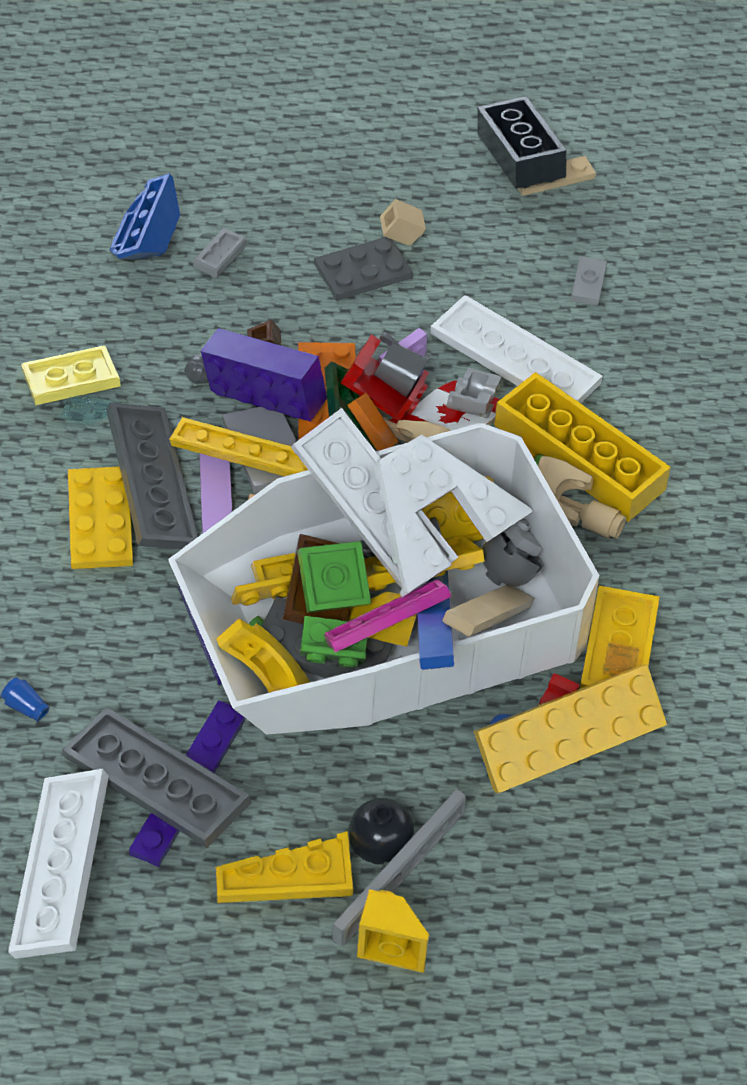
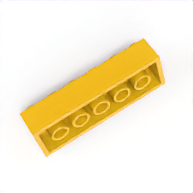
[494,372,671,522]

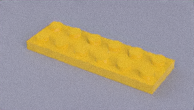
[473,664,667,793]

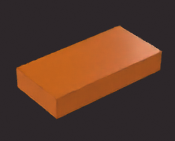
[348,393,399,451]

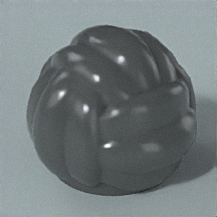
[184,353,208,384]

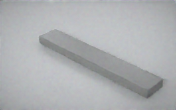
[332,789,466,946]

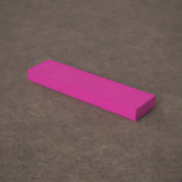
[324,579,452,653]

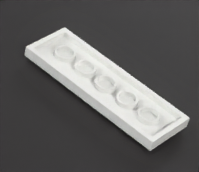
[430,295,602,403]
[291,408,458,590]
[8,769,109,959]

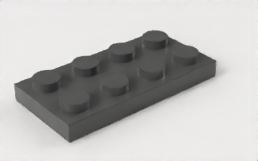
[261,596,393,679]

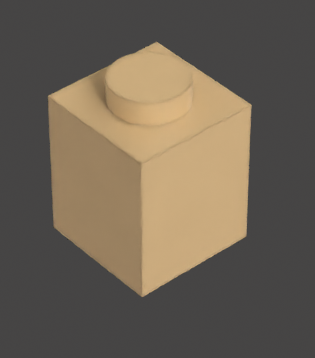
[380,199,426,245]

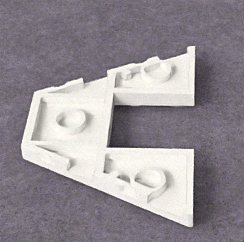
[373,435,533,597]

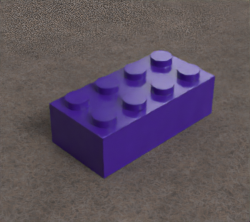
[200,328,327,422]

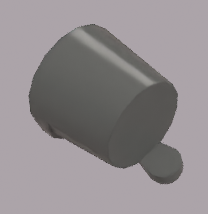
[374,332,432,398]

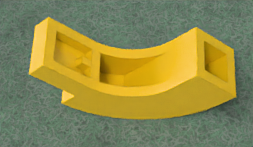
[216,618,310,693]

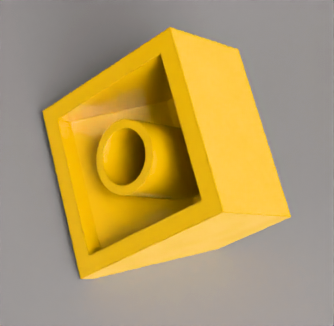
[357,889,429,973]

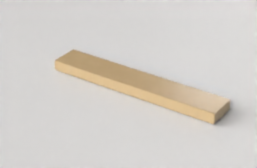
[442,585,535,637]

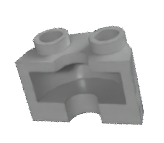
[447,368,502,418]

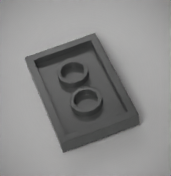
[314,237,413,301]

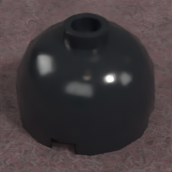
[349,798,414,864]

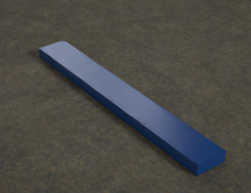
[418,570,454,670]

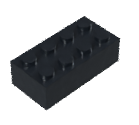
[477,96,567,189]

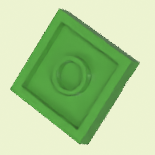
[297,541,371,613]

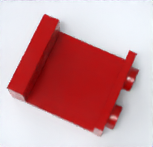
[341,334,429,421]

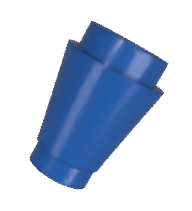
[1,677,50,722]

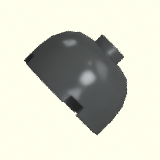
[482,531,544,586]

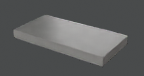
[222,407,297,494]

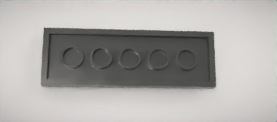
[106,402,198,549]
[62,707,251,848]

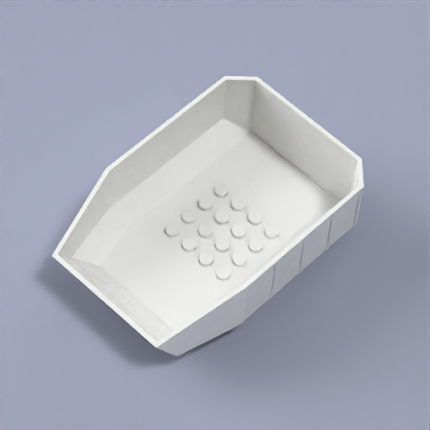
[168,423,599,735]

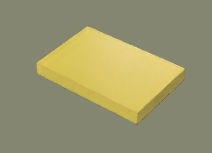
[21,346,121,405]

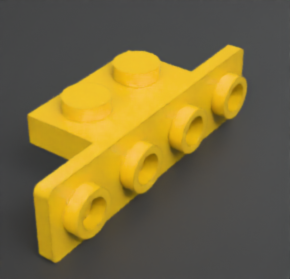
[231,553,295,606]

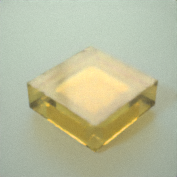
[602,642,639,676]

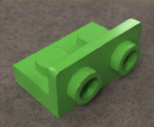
[300,616,367,668]

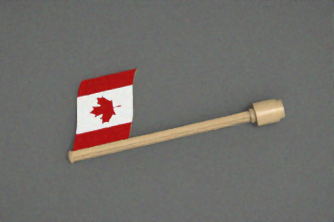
[383,380,626,539]

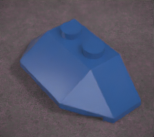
[109,173,180,259]

